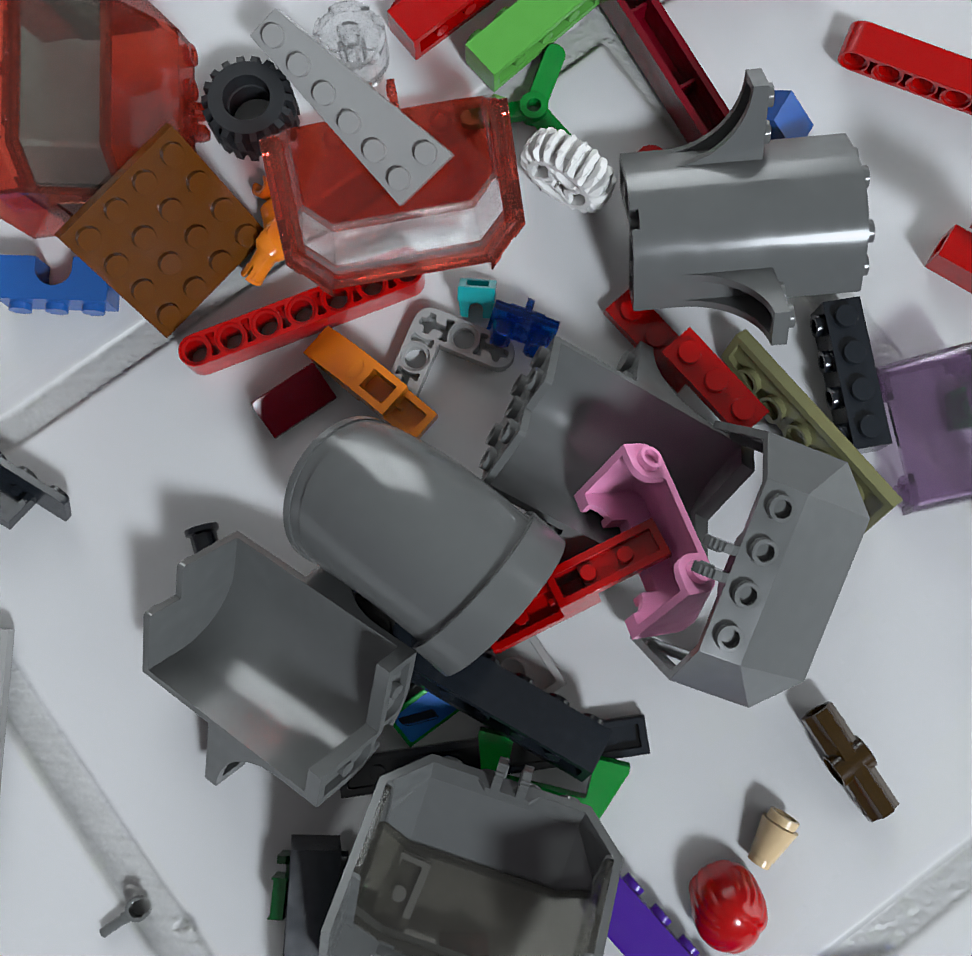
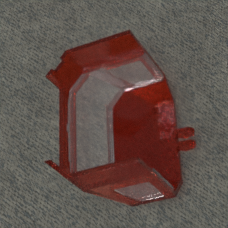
[259,78,526,297]

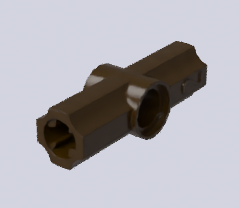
[801,701,900,822]

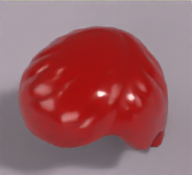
[689,860,768,954]

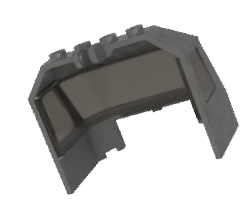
[318,754,623,956]

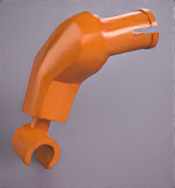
[241,175,296,287]

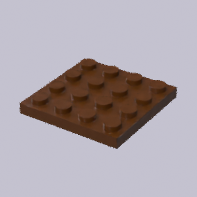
[54,122,264,338]

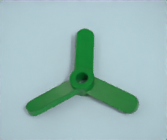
[463,44,571,135]

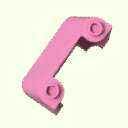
[574,443,715,640]

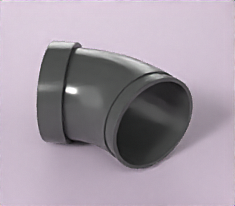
[283,416,565,676]

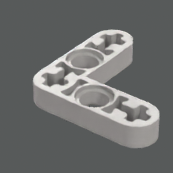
[390,307,515,397]

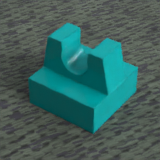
[457,278,497,318]

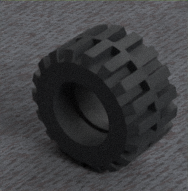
[201,56,300,161]

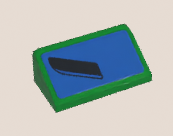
[393,689,460,747]

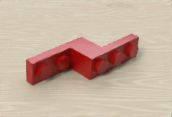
[603,289,770,428]
[491,518,672,655]

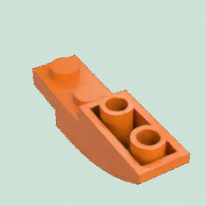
[303,326,438,439]

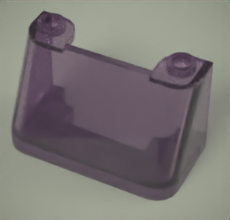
[876,342,972,515]

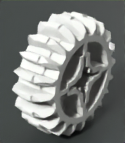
[520,127,617,213]

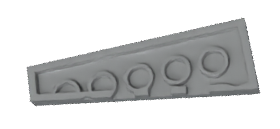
[250,8,455,206]

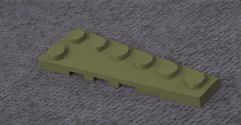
[721,329,903,534]

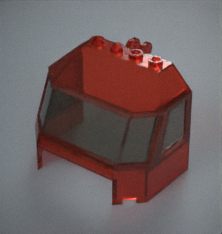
[0,0,211,239]

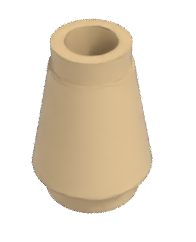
[748,806,800,870]

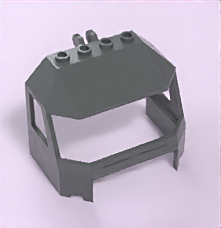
[630,420,870,708]

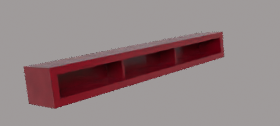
[599,0,730,144]

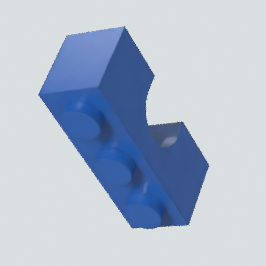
[0,255,120,316]

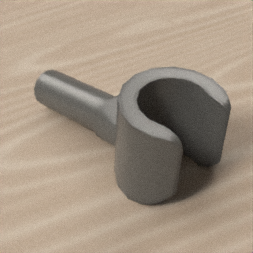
[99,895,152,938]

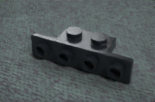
[0,452,72,530]

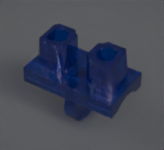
[486,297,560,358]

